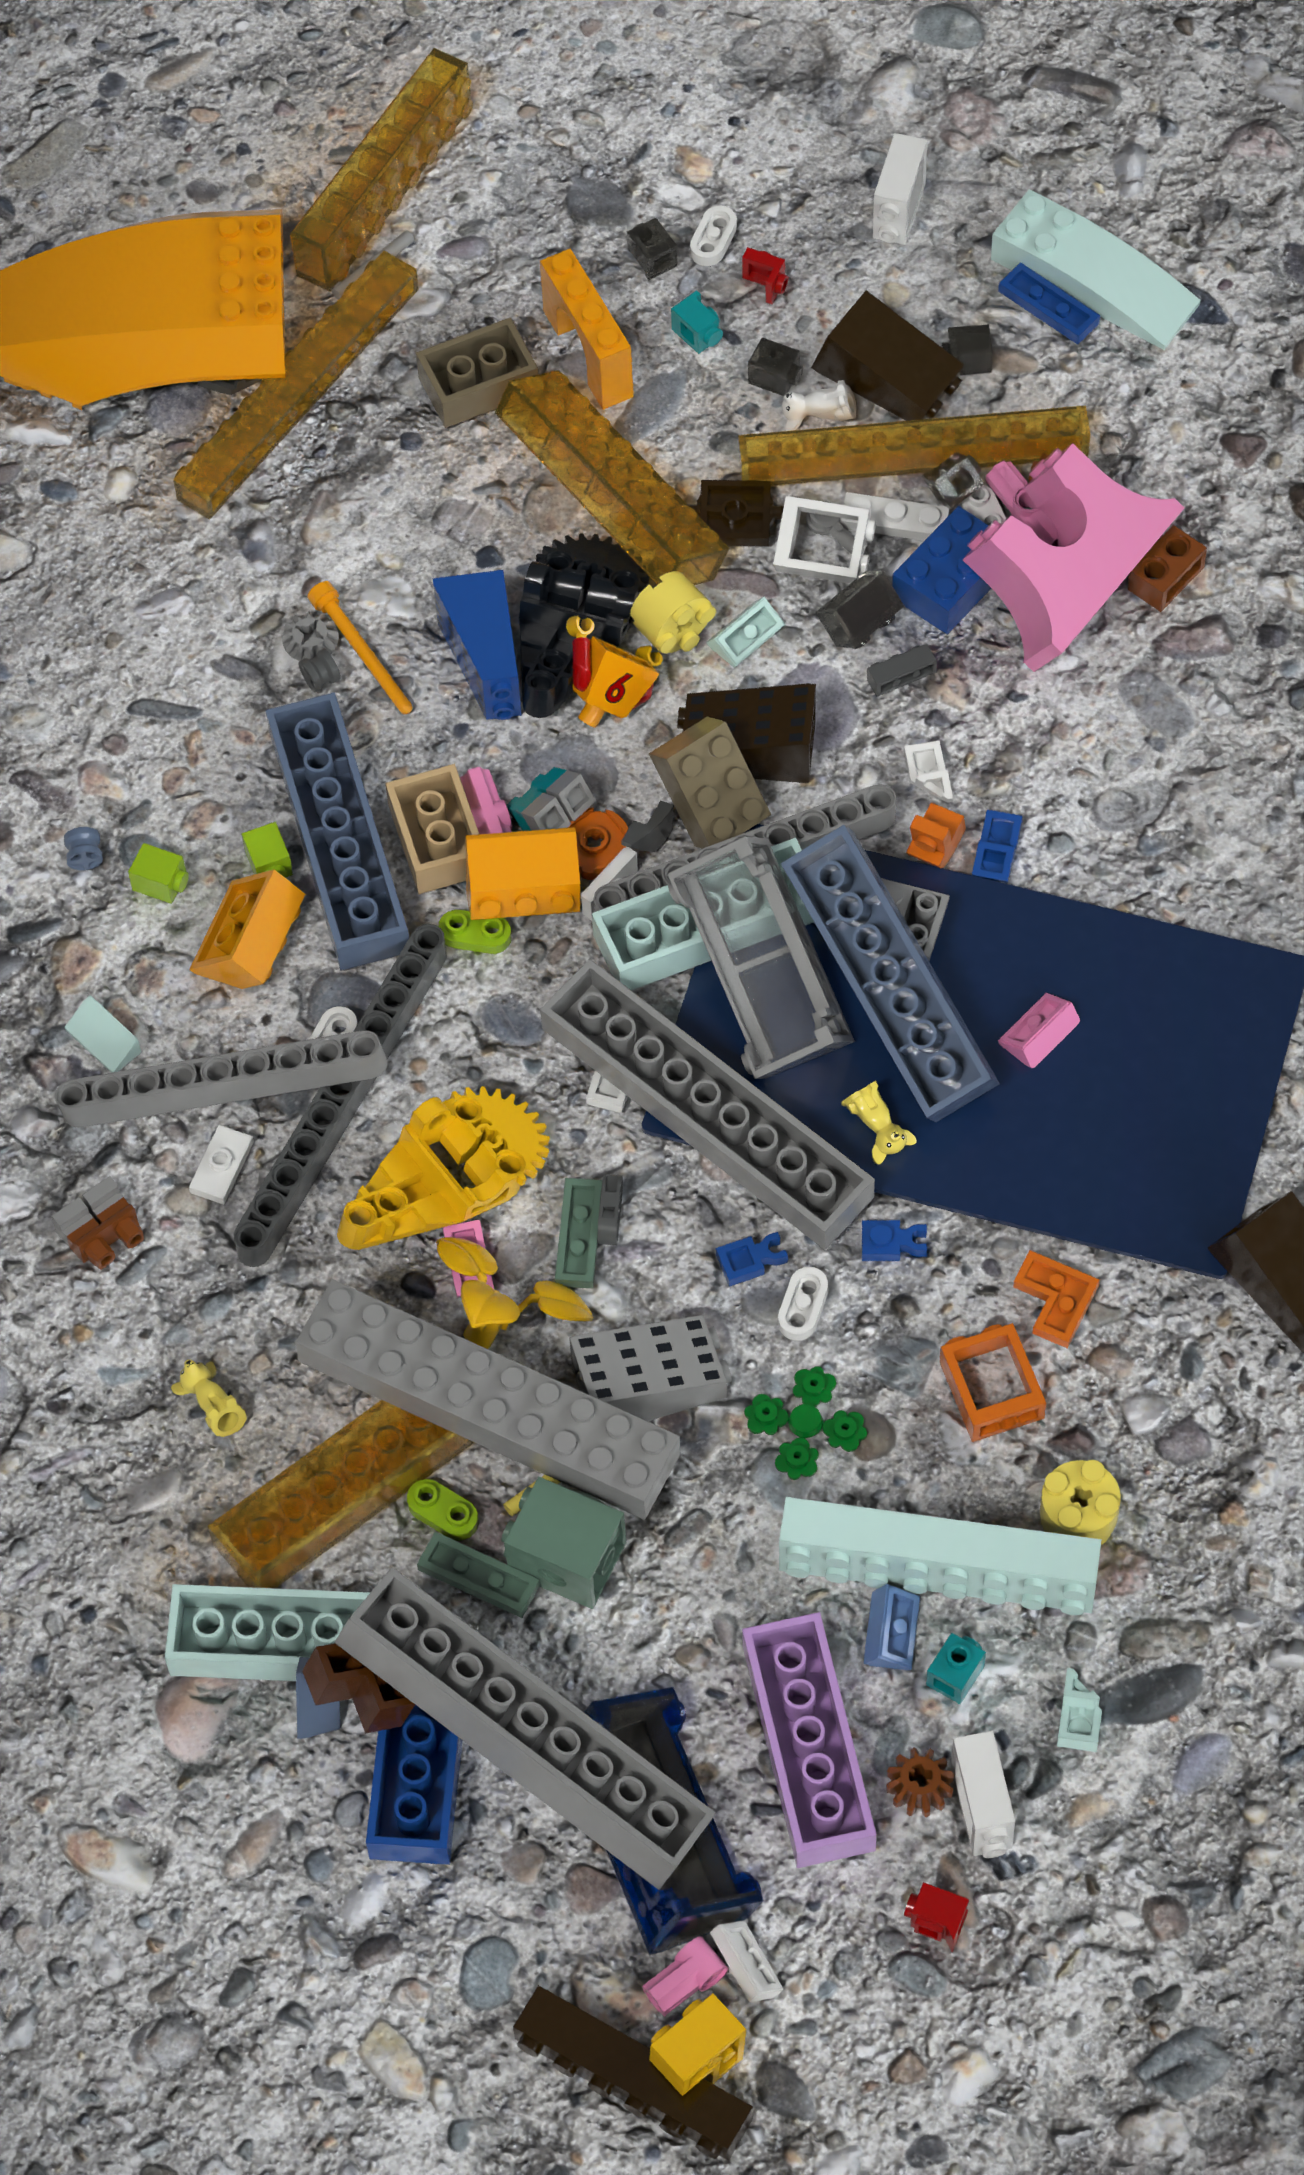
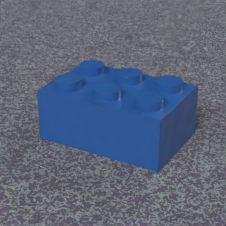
[892,506,991,635]

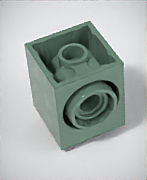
[501,1476,627,1609]

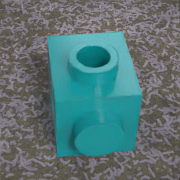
[926,1633,986,1705]

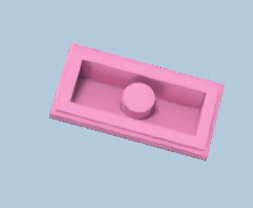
[998,993,1080,1068]

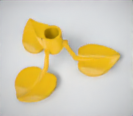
[436,1237,594,1349]

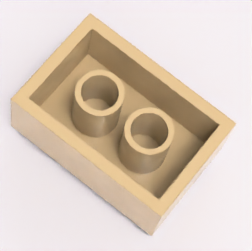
[385,764,479,894]

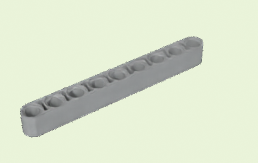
[593,784,896,912]
[54,1031,388,1127]

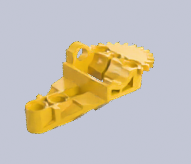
[337,1086,550,1250]

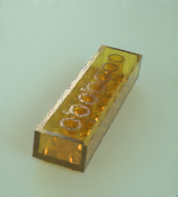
[290,48,473,292]
[495,370,730,585]
[208,1400,475,1588]

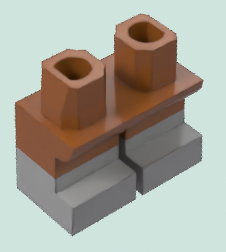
[51,1176,144,1270]

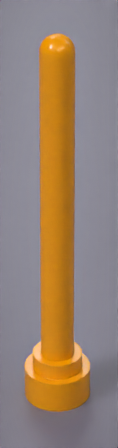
[307,581,413,714]

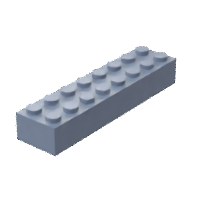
[265,692,409,971]
[781,825,1000,1122]

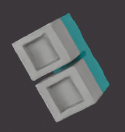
[507,767,596,831]

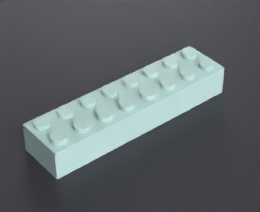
[779,1497,1102,1615]

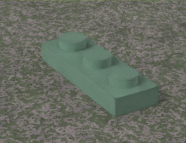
[555,1178,602,1289]
[417,1532,540,1618]

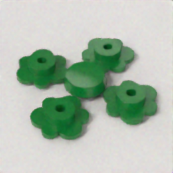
[744,1366,867,1480]

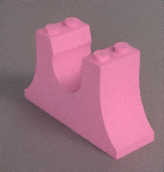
[963,443,1185,672]

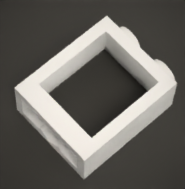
[873,133,927,245]
[773,496,876,585]
[951,1730,1015,1858]

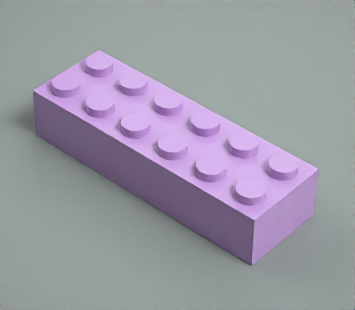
[742,1612,876,1868]

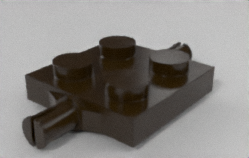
[675,480,784,546]

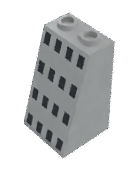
[569,1315,732,1421]

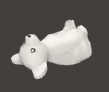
[782,380,857,433]

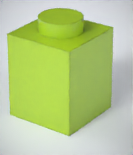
[241,822,293,878]
[128,843,189,904]

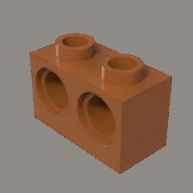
[1128,525,1207,612]

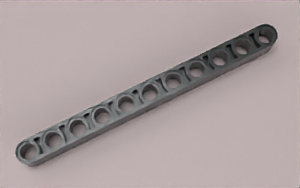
[233,924,447,1267]

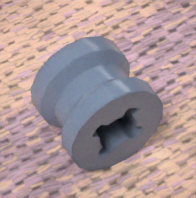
[64,827,103,871]

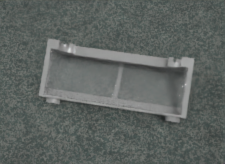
[668,836,855,1079]

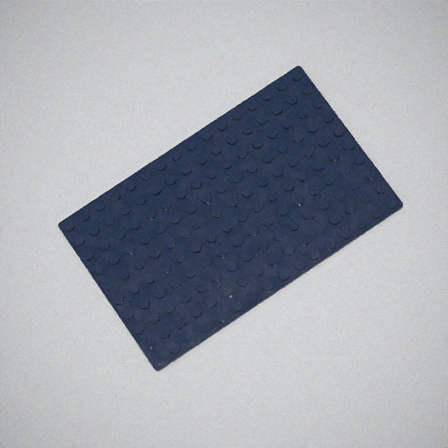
[642,824,1304,1279]

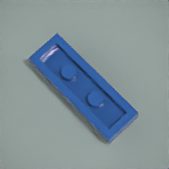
[998,262,1100,345]

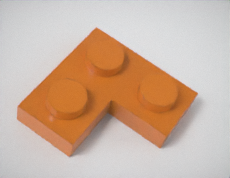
[1013,1250,1100,1349]

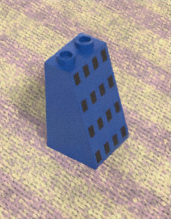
[432,570,522,720]

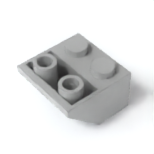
[881,878,950,961]

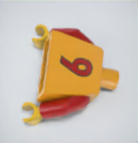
[566,615,663,728]

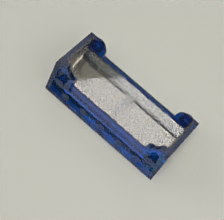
[584,1687,764,1955]

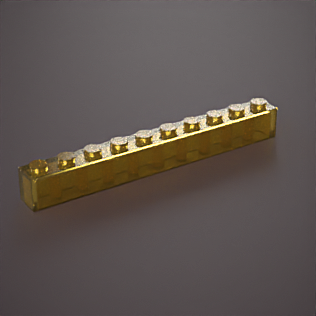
[173,251,419,520]
[738,405,1090,486]

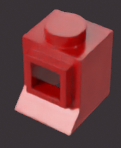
[904,1882,969,1953]

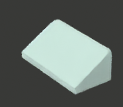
[706,597,786,667]
[64,995,141,1073]

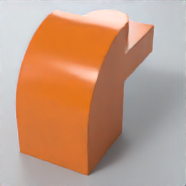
[906,803,966,869]

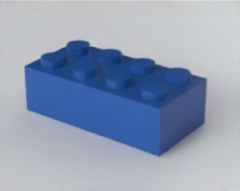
[366,1704,463,1865]

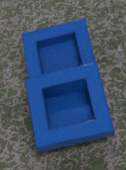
[972,810,1023,883]

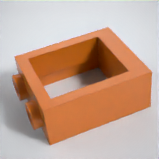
[940,1323,1046,1442]

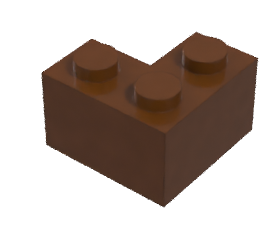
[302,1643,415,1734]

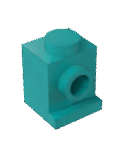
[671,290,723,354]

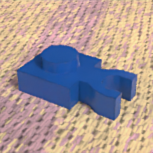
[862,1220,927,1261]
[716,1232,788,1287]

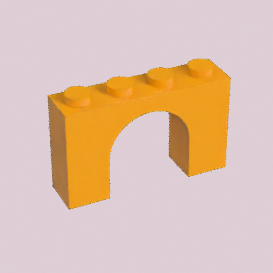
[540,248,634,410]

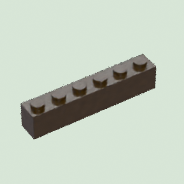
[513,1985,753,2161]

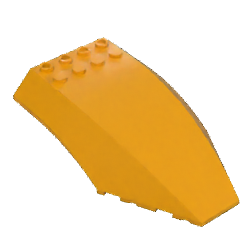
[0,209,286,410]

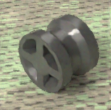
[298,648,341,693]

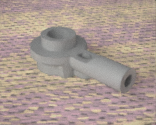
[806,501,855,554]

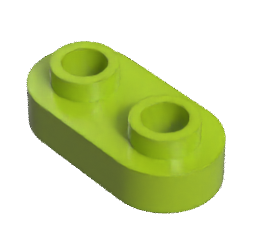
[438,910,512,954]
[407,1479,479,1541]

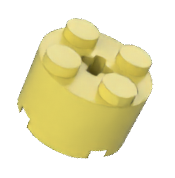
[630,571,716,654]
[1040,1460,1121,1545]

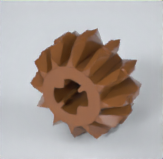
[886,1747,954,1818]

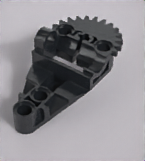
[519,533,650,718]

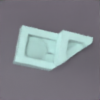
[1057,1668,1102,1752]

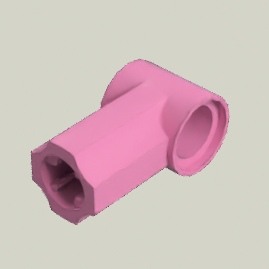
[642,1936,729,2017]

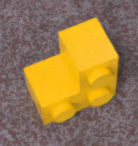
[649,1993,746,2096]

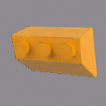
[465,827,580,920]
[189,869,306,989]

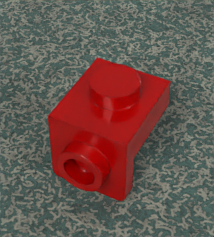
[742,247,789,304]

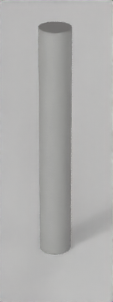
[332,230,414,300]

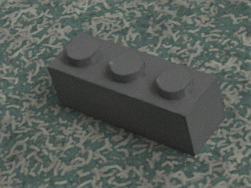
[867,644,937,697]

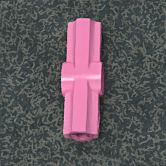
[985,461,1058,547]
[460,767,512,834]

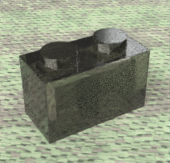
[815,571,904,649]

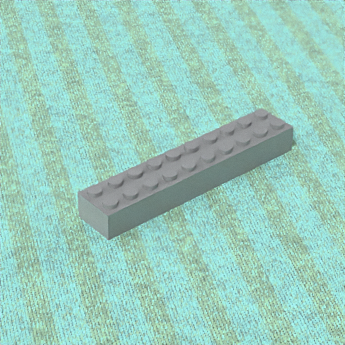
[540,959,875,1250]
[295,1279,680,1520]
[334,1567,716,1890]

